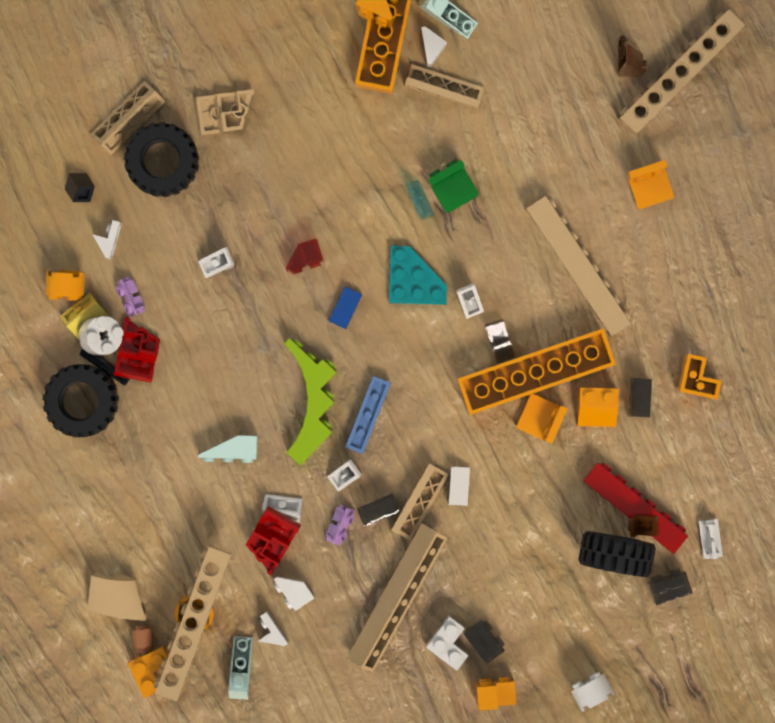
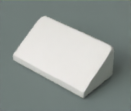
[448,466,470,506]
[262,494,303,522]

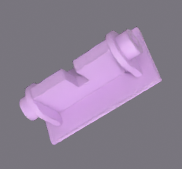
[116,276,145,318]
[325,504,355,546]

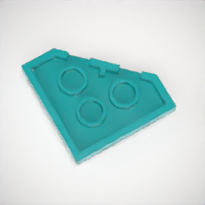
[389,246,447,305]

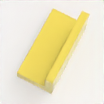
[60,292,108,339]

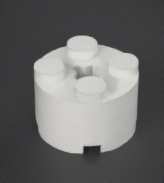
[79,316,123,355]
[570,671,615,712]

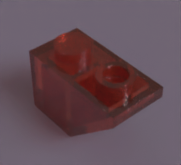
[286,238,324,275]

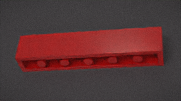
[582,463,688,554]

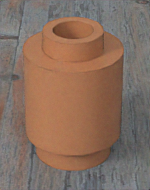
[132,624,153,653]

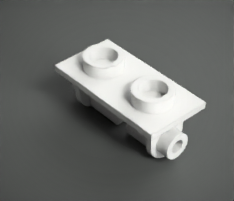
[699,519,723,559]

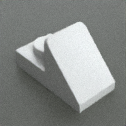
[93,220,122,260]
[198,247,234,278]
[258,610,289,646]

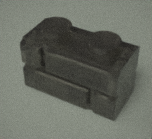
[629,378,652,418]
[357,493,400,526]
[647,568,693,605]
[463,619,505,665]

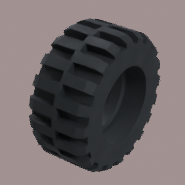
[124,122,199,197]
[42,364,119,438]
[578,531,656,577]

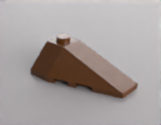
[618,35,647,77]

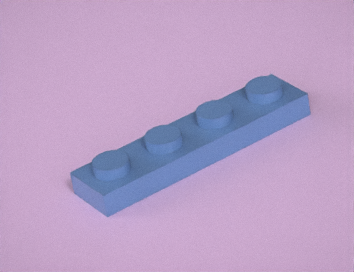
[346,376,391,454]

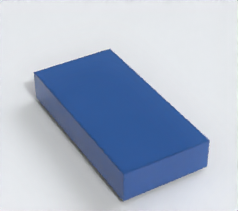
[329,287,362,329]

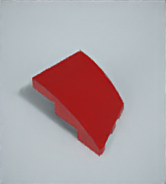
[113,317,160,383]
[246,506,301,576]

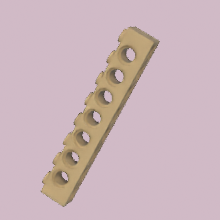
[619,9,745,136]
[154,545,232,702]

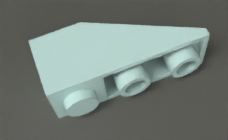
[416,0,478,39]
[198,435,258,463]
[228,636,253,700]

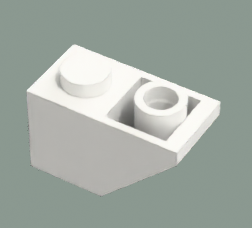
[273,576,315,611]

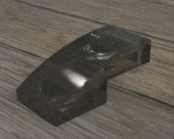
[485,319,516,364]

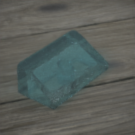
[406,180,434,220]

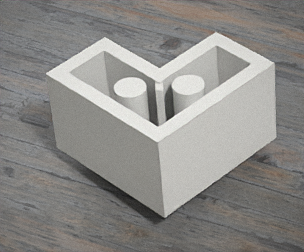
[426,615,469,671]

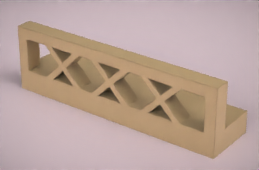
[405,64,484,110]
[91,81,165,155]
[391,463,449,541]

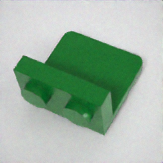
[428,159,478,213]

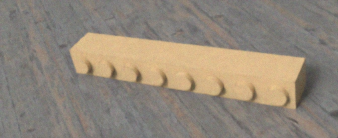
[525,196,631,337]
[347,523,448,673]

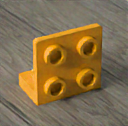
[626,160,674,210]
[516,394,568,444]

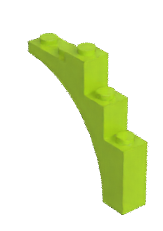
[284,338,337,466]

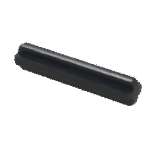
[79,348,130,385]

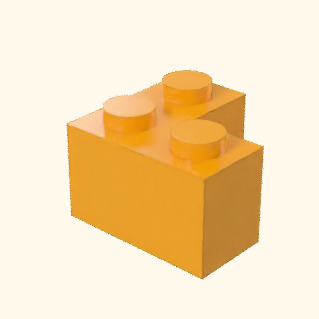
[677,354,722,400]
[127,644,169,698]
[475,676,516,711]

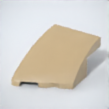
[194,89,254,136]
[87,573,148,621]

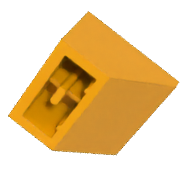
[355,0,393,28]

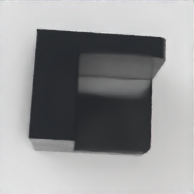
[65,173,95,202]

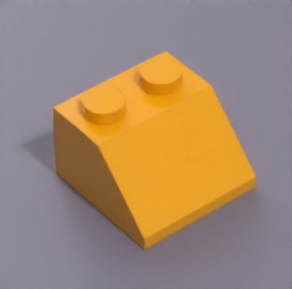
[577,388,619,427]

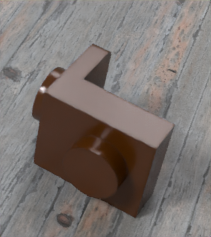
[628,514,659,537]

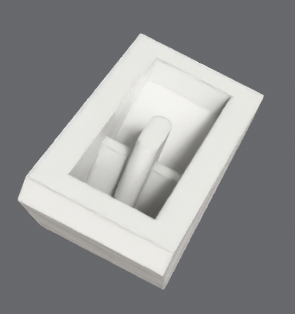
[421,26,447,68]
[455,283,484,319]
[327,459,362,492]

